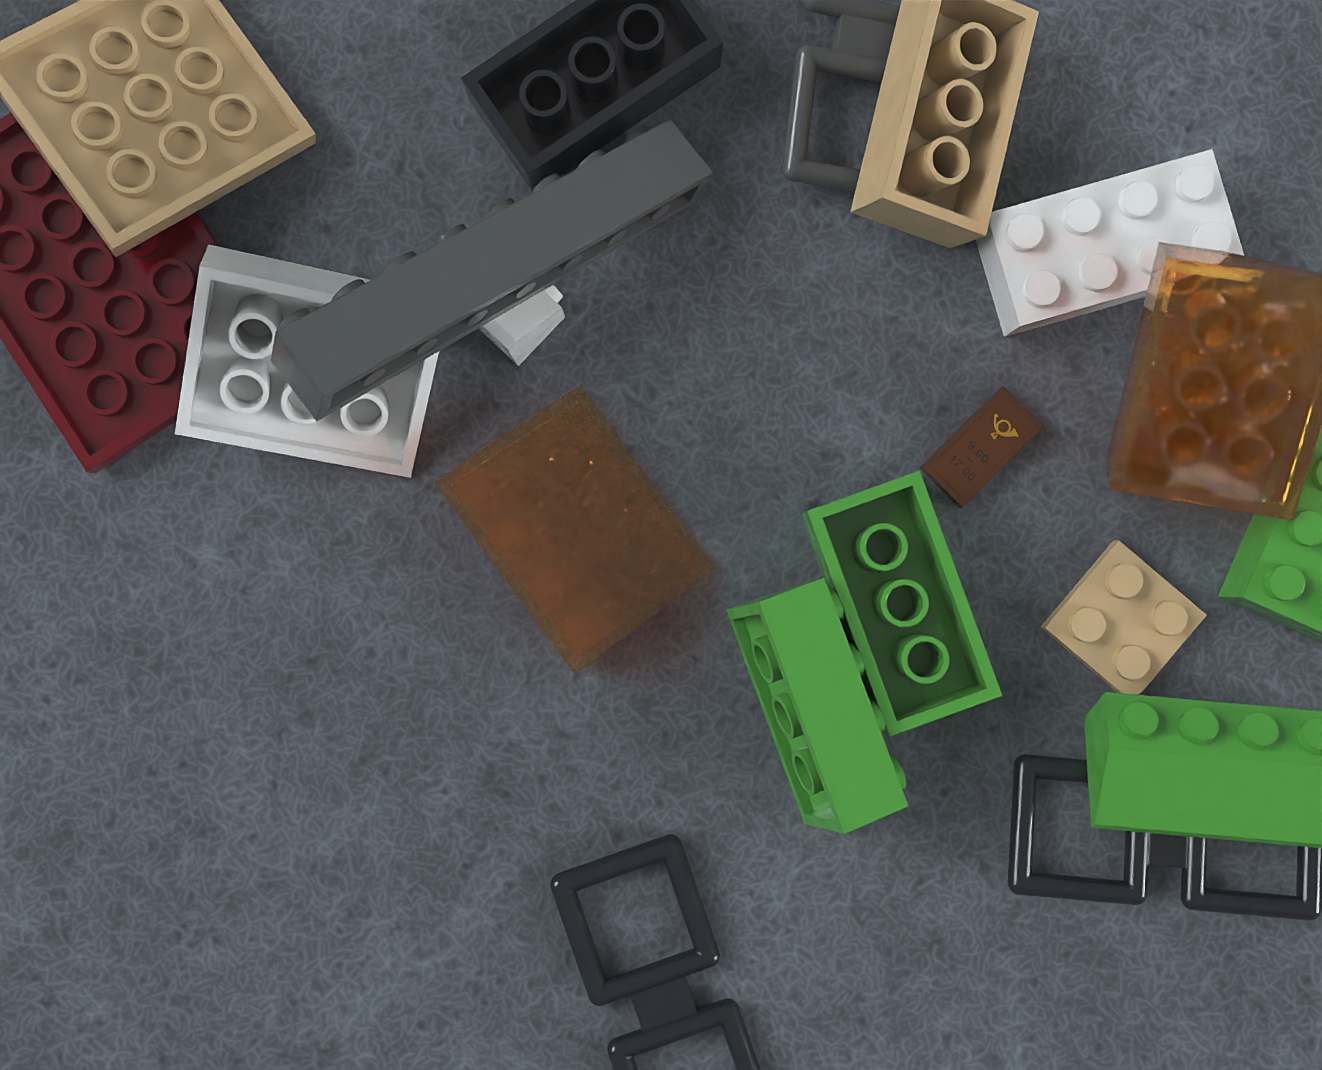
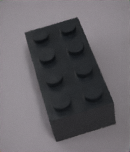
[461,0,723,191]

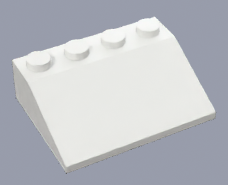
[175,245,439,478]

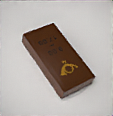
[919,386,1044,508]

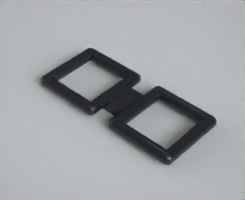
[1008,754,1322,921]
[550,834,761,1070]

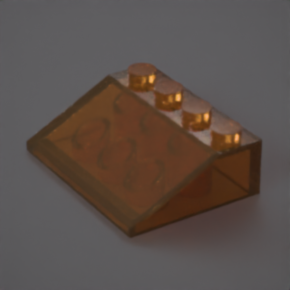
[1105,242,1322,520]
[434,385,716,674]

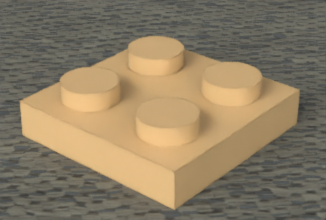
[1041,540,1207,695]

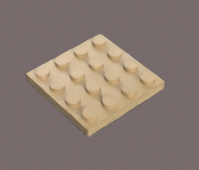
[0,0,316,257]

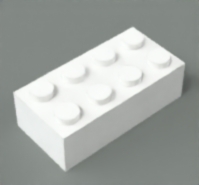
[976,149,1246,337]

